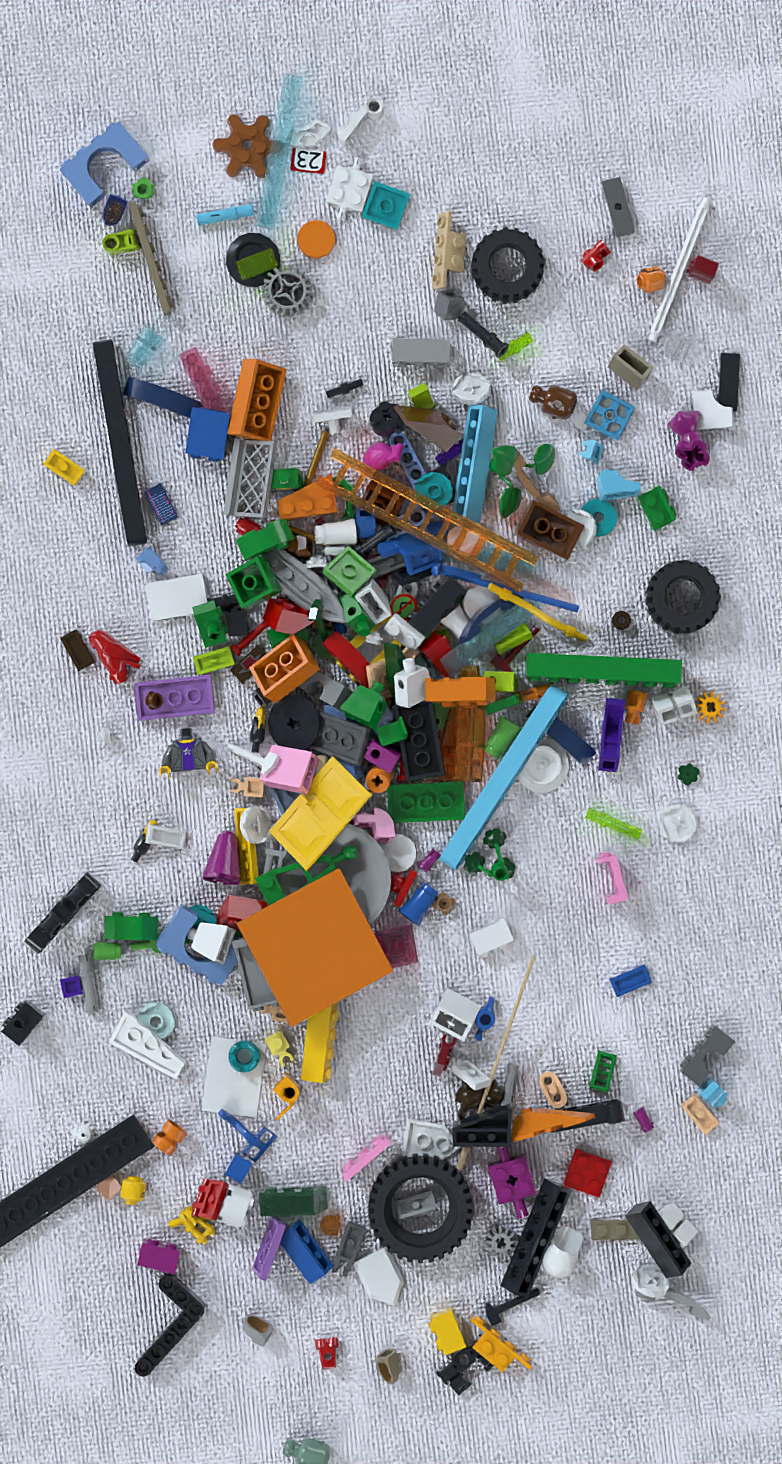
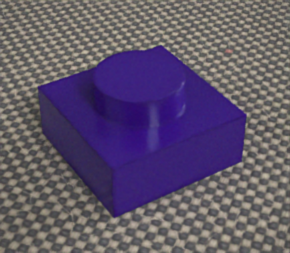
[60,975,83,998]

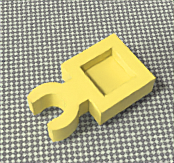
[264,1030,294,1066]

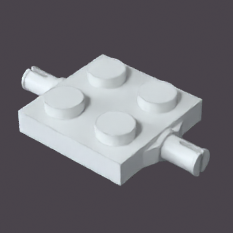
[326,157,374,222]

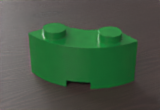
[236,518,295,561]
[104,912,158,940]

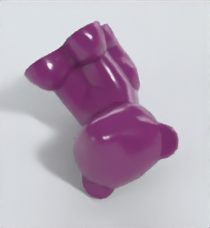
[668,411,710,471]

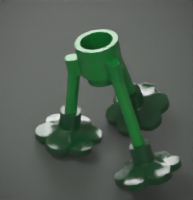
[463,828,516,881]

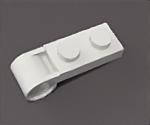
[337,97,383,147]

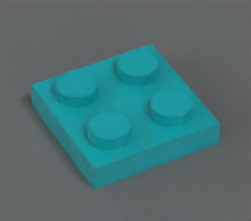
[361,181,410,231]

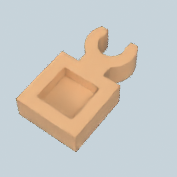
[230,777,264,797]

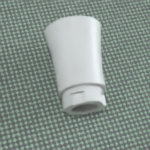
[315,519,356,545]
[440,604,480,648]

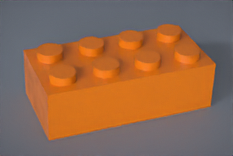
[227,359,287,441]

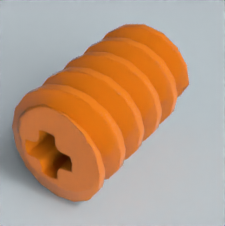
[366,764,394,793]

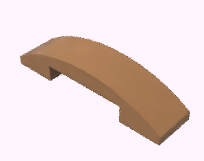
[514,446,561,511]

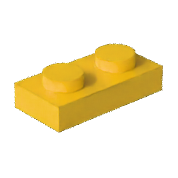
[43,449,86,486]

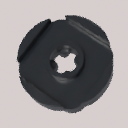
[369,401,407,437]

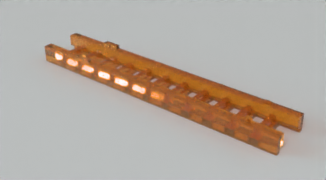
[316,448,539,592]

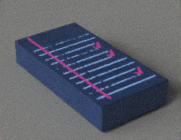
[144,483,179,526]

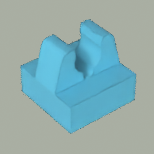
[579,439,604,464]

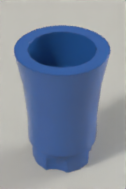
[398,883,438,926]

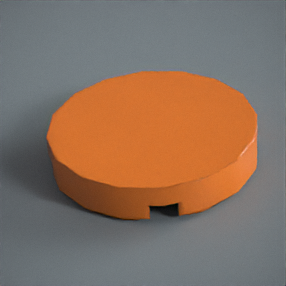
[297,220,335,259]

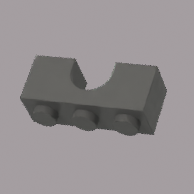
[298,669,353,712]
[679,1026,736,1087]

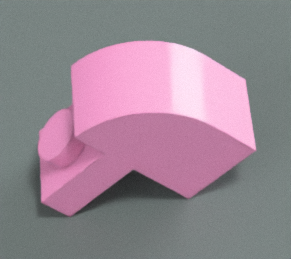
[351,808,395,844]

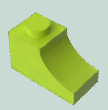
[408,382,435,409]

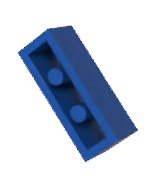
[280,1219,334,1284]

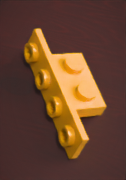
[469,1315,532,1373]

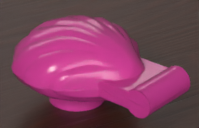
[362,441,404,472]

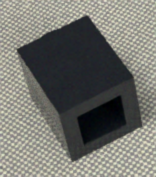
[226,608,249,637]

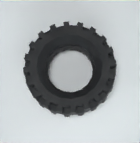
[471,227,545,304]

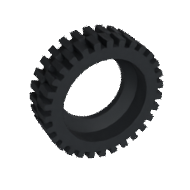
[368,1153,473,1263]

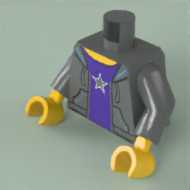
[159,728,219,779]

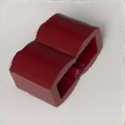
[686,255,719,285]

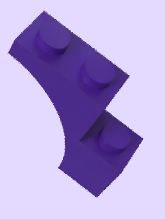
[598,698,625,772]

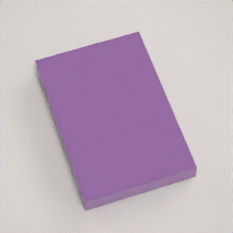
[252,1215,286,1281]

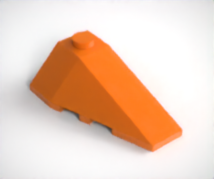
[511,1107,595,1142]

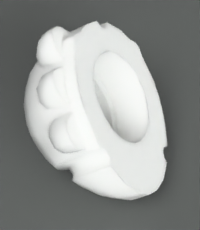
[72,1122,95,1146]

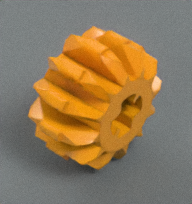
[695,691,727,724]

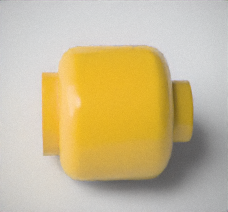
[120,1176,147,1205]

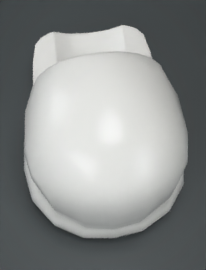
[543,1226,583,1278]

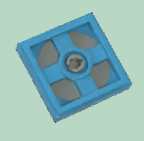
[584,390,635,441]

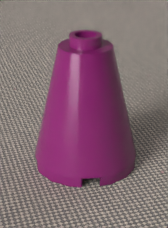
[202,831,241,885]

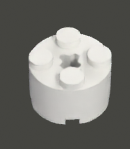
[217,1184,254,1228]

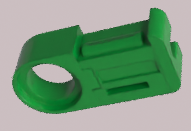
[484,693,523,715]

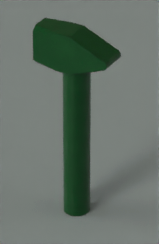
[308,599,329,642]

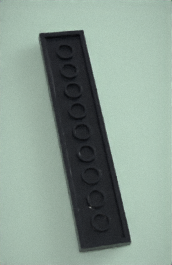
[0,1114,155,1248]

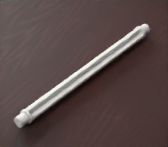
[648,198,711,343]

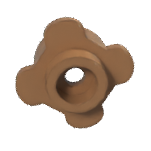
[433,892,456,915]

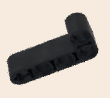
[550,1099,625,1133]

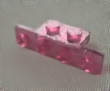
[179,347,227,412]

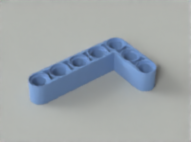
[390,432,442,536]

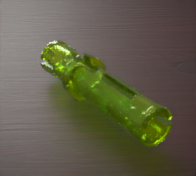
[585,807,643,840]

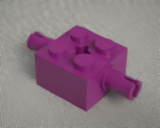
[487,1147,536,1219]

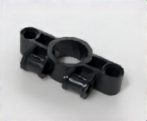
[24,872,102,954]

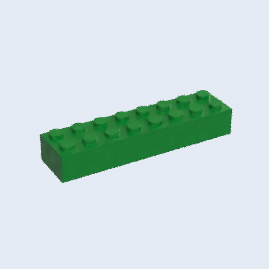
[524,653,682,688]

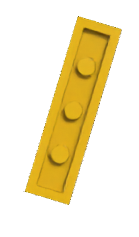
[234,807,259,885]

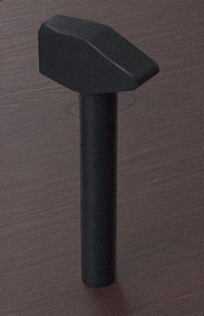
[486,1288,541,1326]

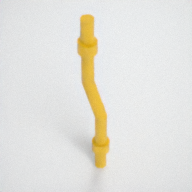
[487,583,588,643]

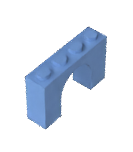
[60,121,149,209]
[156,903,238,986]

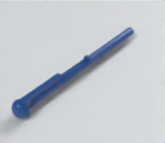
[431,563,579,613]

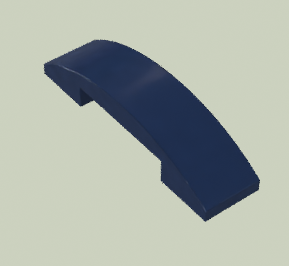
[122,377,201,419]
[459,596,524,644]
[526,702,596,766]

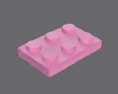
[342,1133,391,1182]

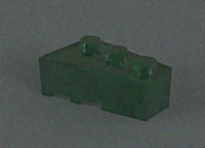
[259,1186,328,1216]

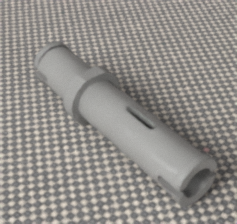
[78,954,98,1013]

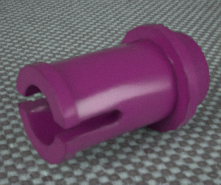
[418,848,441,873]
[633,1107,654,1133]

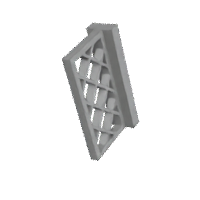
[223,438,277,519]

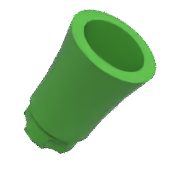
[484,715,522,759]

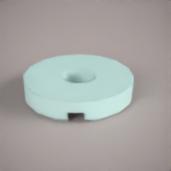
[138,1002,175,1040]

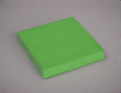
[322,546,377,597]

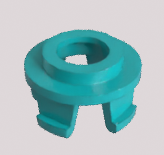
[228,1040,260,1072]

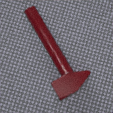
[490,625,540,672]

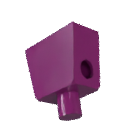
[364,736,401,773]

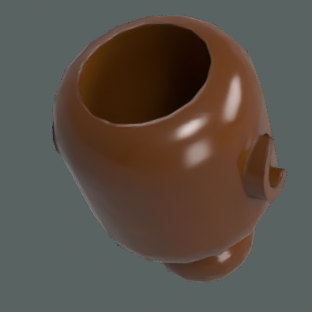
[529,385,578,420]

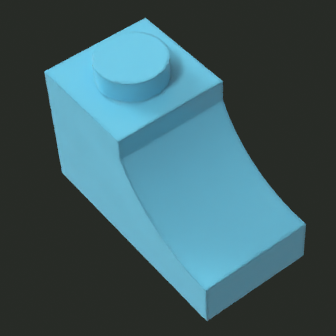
[596,469,641,501]
[696,1077,728,1109]

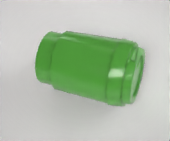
[93,942,121,961]

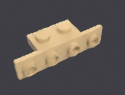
[432,211,467,290]

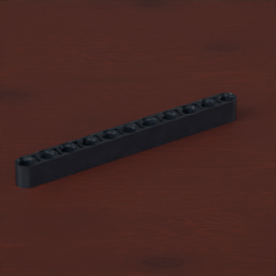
[93,339,147,547]

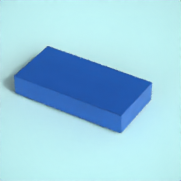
[609,964,652,997]

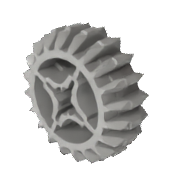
[262,265,313,317]

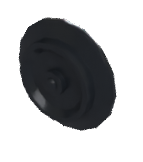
[226,233,280,287]

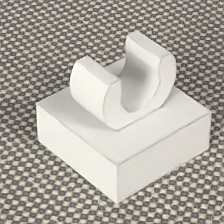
[325,544,345,561]

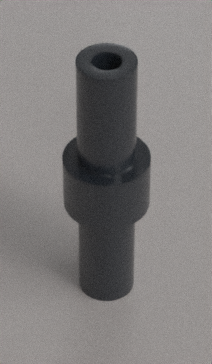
[325,379,364,398]

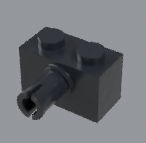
[1,1000,46,1046]

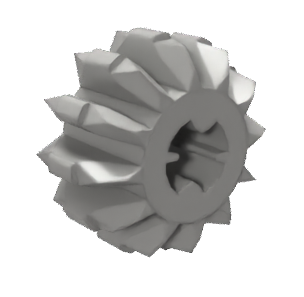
[484,1225,517,1258]

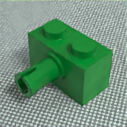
[192,600,228,648]

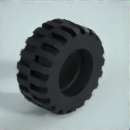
[645,559,721,634]

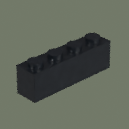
[625,1201,692,1278]

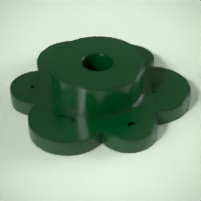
[678,763,699,785]

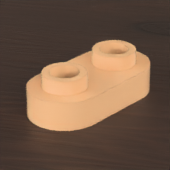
[539,1071,567,1108]

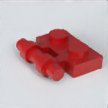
[191,1178,229,1221]

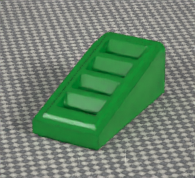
[588,1050,617,1094]

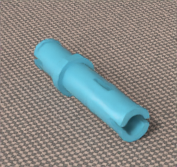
[196,204,254,226]

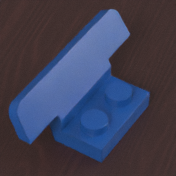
[378,521,449,575]

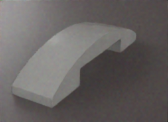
[634,1288,710,1321]

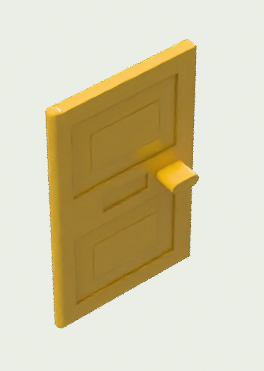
[269,756,372,871]

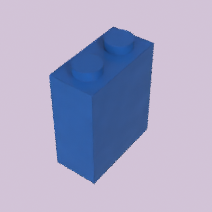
[185,406,231,462]

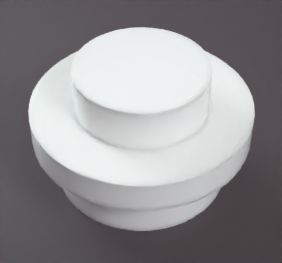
[365,631,384,645]
[97,727,111,746]

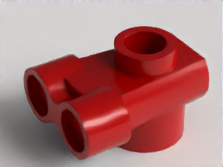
[581,240,611,272]
[315,1337,339,1370]

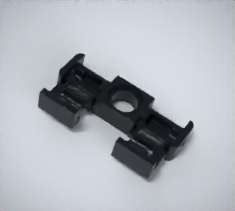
[436,1334,494,1396]

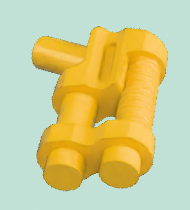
[168,1205,216,1245]

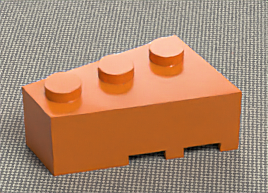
[425,677,495,707]

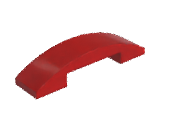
[322,631,370,689]

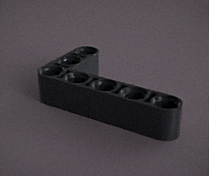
[134,1273,205,1377]

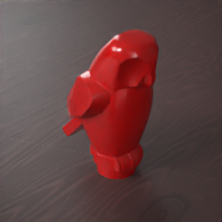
[89,629,141,684]

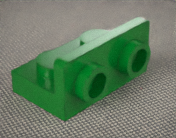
[637,485,677,531]

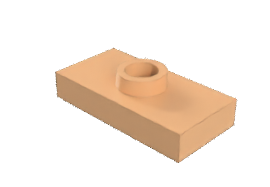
[680,1093,720,1136]

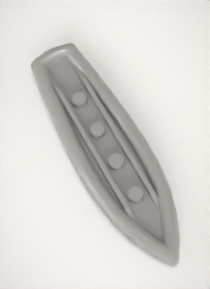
[264,548,347,623]

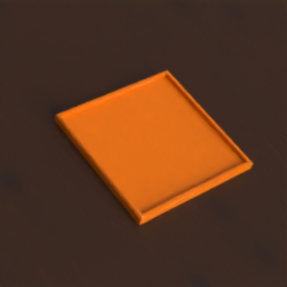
[236,868,393,1027]

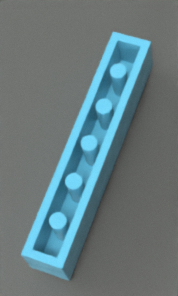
[451,405,498,523]

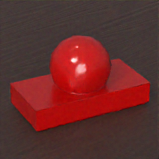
[390,869,417,907]

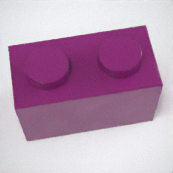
[137,1238,181,1274]

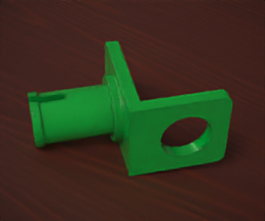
[376,716,408,746]

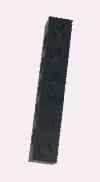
[500,1178,572,1298]

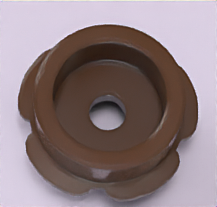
[145,691,163,710]

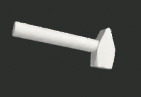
[227,743,280,776]

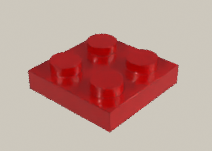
[563,1148,612,1198]

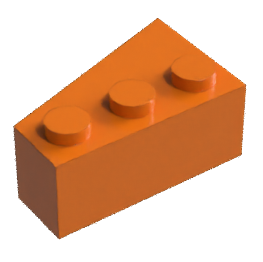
[277,474,337,521]

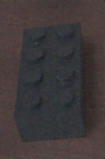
[393,700,447,782]

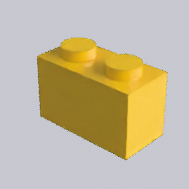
[428,1307,466,1356]

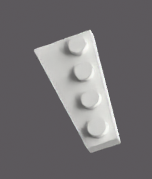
[109,1009,186,1079]

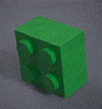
[225,556,282,609]

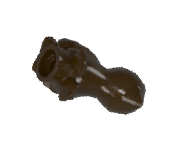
[455,1078,503,1120]

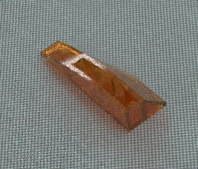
[438,665,485,782]

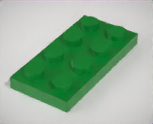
[387,781,465,823]

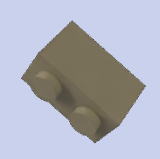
[608,344,654,390]

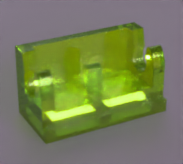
[235,248,278,281]

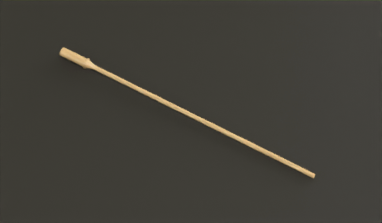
[456,956,535,1170]

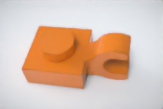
[625,690,648,725]

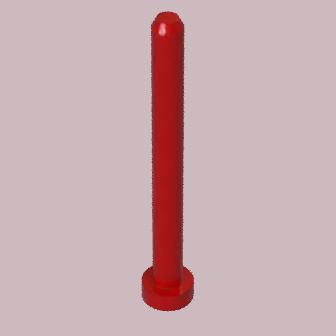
[230,599,294,657]

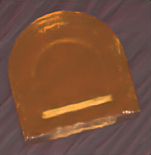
[320,1215,340,1236]

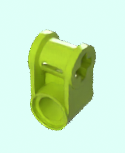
[102,229,140,255]

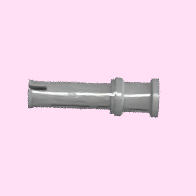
[499,1064,519,1124]

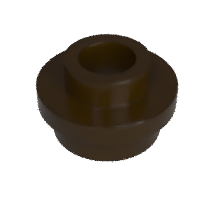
[612,611,631,630]

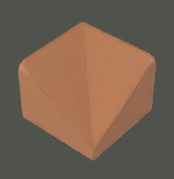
[96,1174,122,1201]

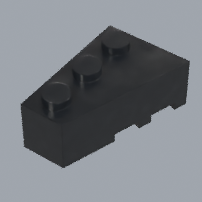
[406,576,468,637]
[452,1103,511,1147]

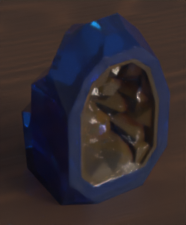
[102,193,128,226]

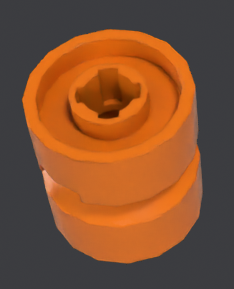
[152,1119,188,1156]

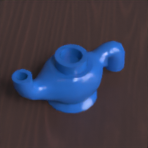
[475,997,495,1041]

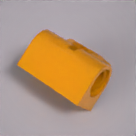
[273,1073,300,1121]

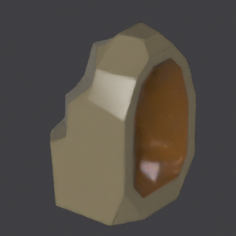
[376,1348,401,1384]

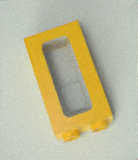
[335,615,403,684]

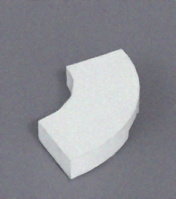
[281,118,333,148]

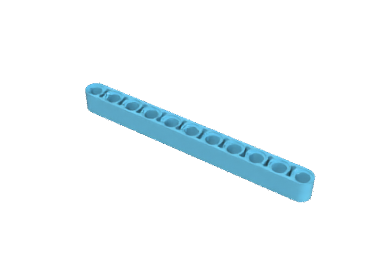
[439,684,569,870]

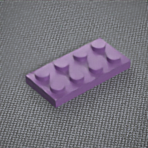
[134,675,215,721]

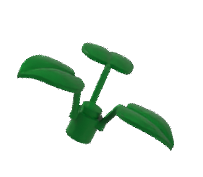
[489,443,555,519]

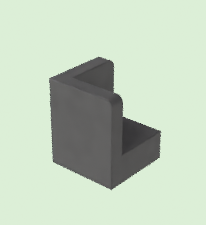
[434,289,464,321]

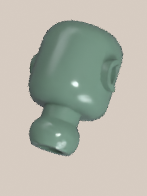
[282,1437,331,1464]

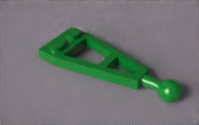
[255,845,358,906]

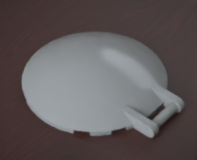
[263,824,391,925]

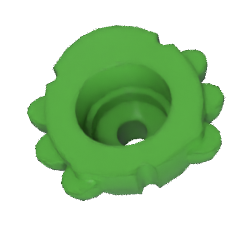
[132,177,155,199]

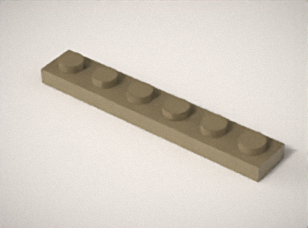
[128,201,173,316]

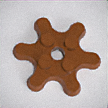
[212,114,283,178]

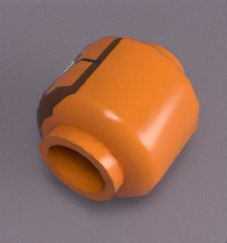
[636,266,666,293]

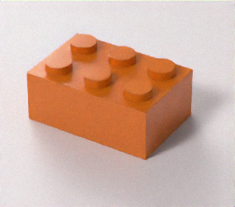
[249,634,320,703]

